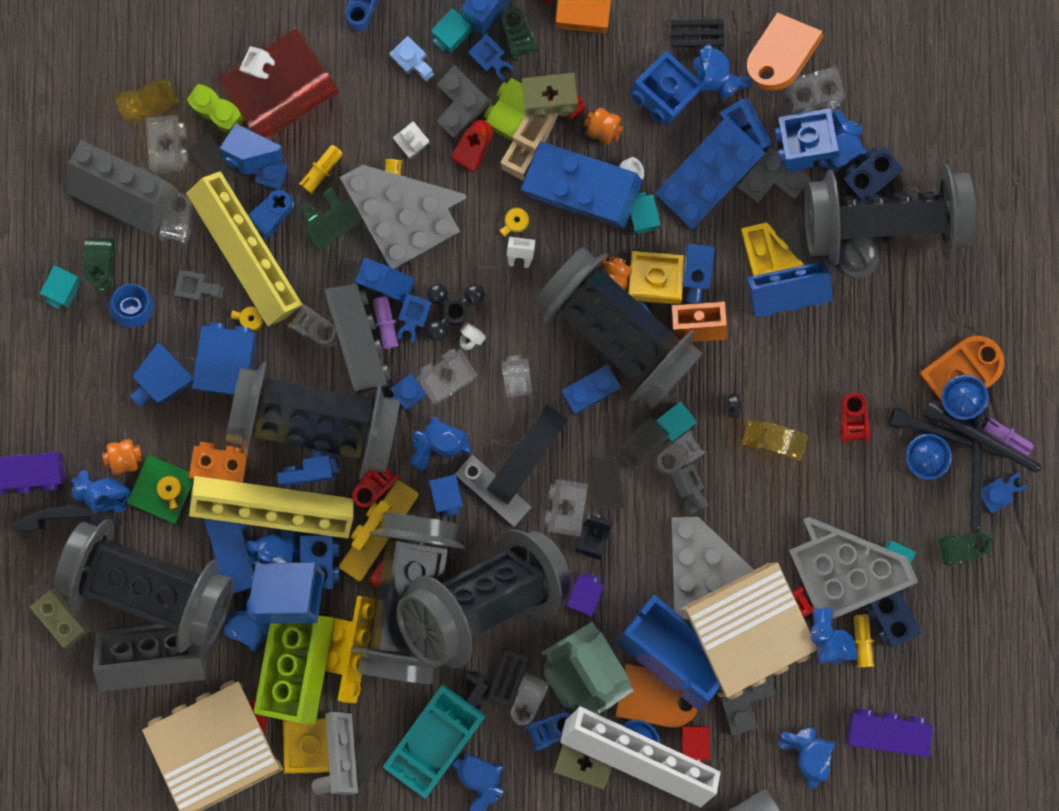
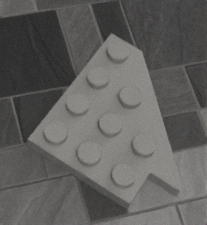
[340,164,467,269]
[671,517,754,623]
[789,517,919,619]

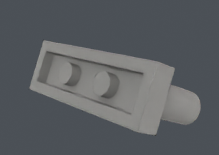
[455,454,532,527]
[312,712,358,795]

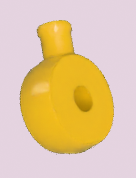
[499,208,529,237]
[231,306,264,331]
[157,476,182,510]

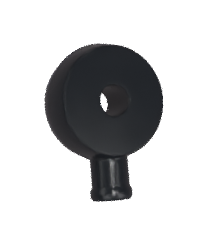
[727,393,741,418]

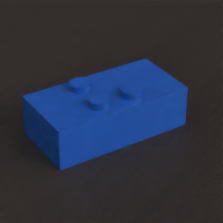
[521,141,643,230]

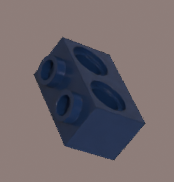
[840,146,904,200]
[864,591,921,648]

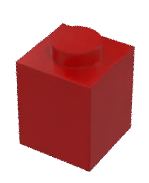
[681,726,710,763]

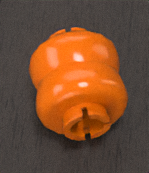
[584,108,624,145]
[600,257,631,292]
[102,439,142,475]

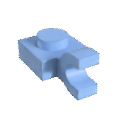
[389,36,434,82]

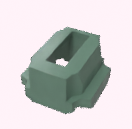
[541,622,633,714]

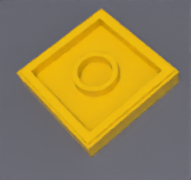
[629,251,684,305]
[283,718,330,773]

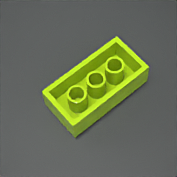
[254,615,334,724]

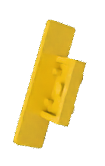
[339,480,419,581]
[325,596,376,703]

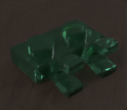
[301,188,363,250]

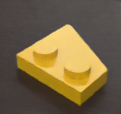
[740,222,803,276]

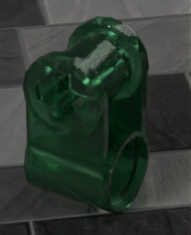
[501,7,538,61]
[84,238,115,290]
[938,533,993,565]

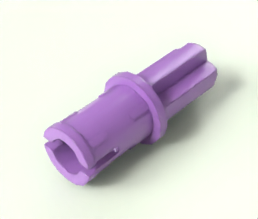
[373,296,399,350]
[983,417,1034,456]

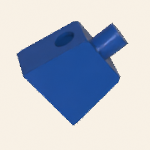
[682,243,715,304]
[130,343,194,407]

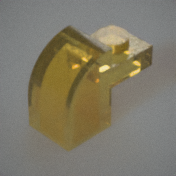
[114,79,179,124]
[742,419,808,461]

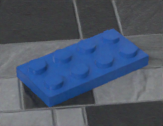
[655,116,765,230]

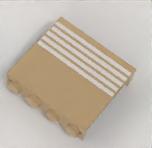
[678,563,817,699]
[142,680,283,811]

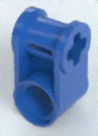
[345,0,379,32]
[248,190,295,239]
[524,711,572,751]

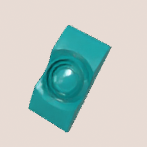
[383,684,486,799]

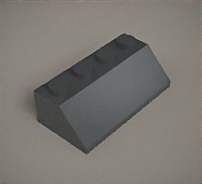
[67,140,178,236]
[324,284,391,396]
[93,624,206,692]

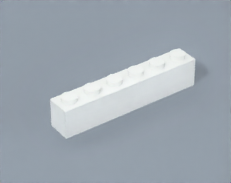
[560,706,721,807]

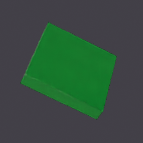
[127,455,194,524]

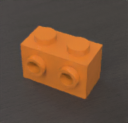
[555,0,611,34]
[672,302,727,343]
[188,442,247,483]

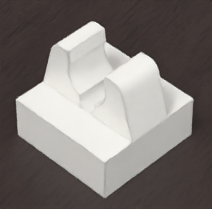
[239,46,275,79]
[393,122,430,159]
[507,237,535,268]

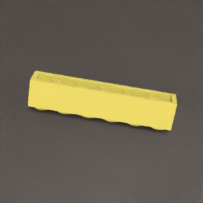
[186,171,303,326]
[189,476,353,539]

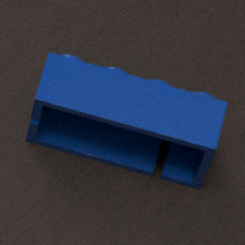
[615,595,720,711]

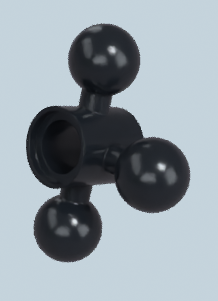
[426,283,485,341]

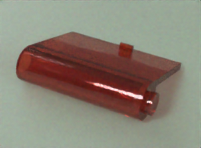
[218,28,339,139]

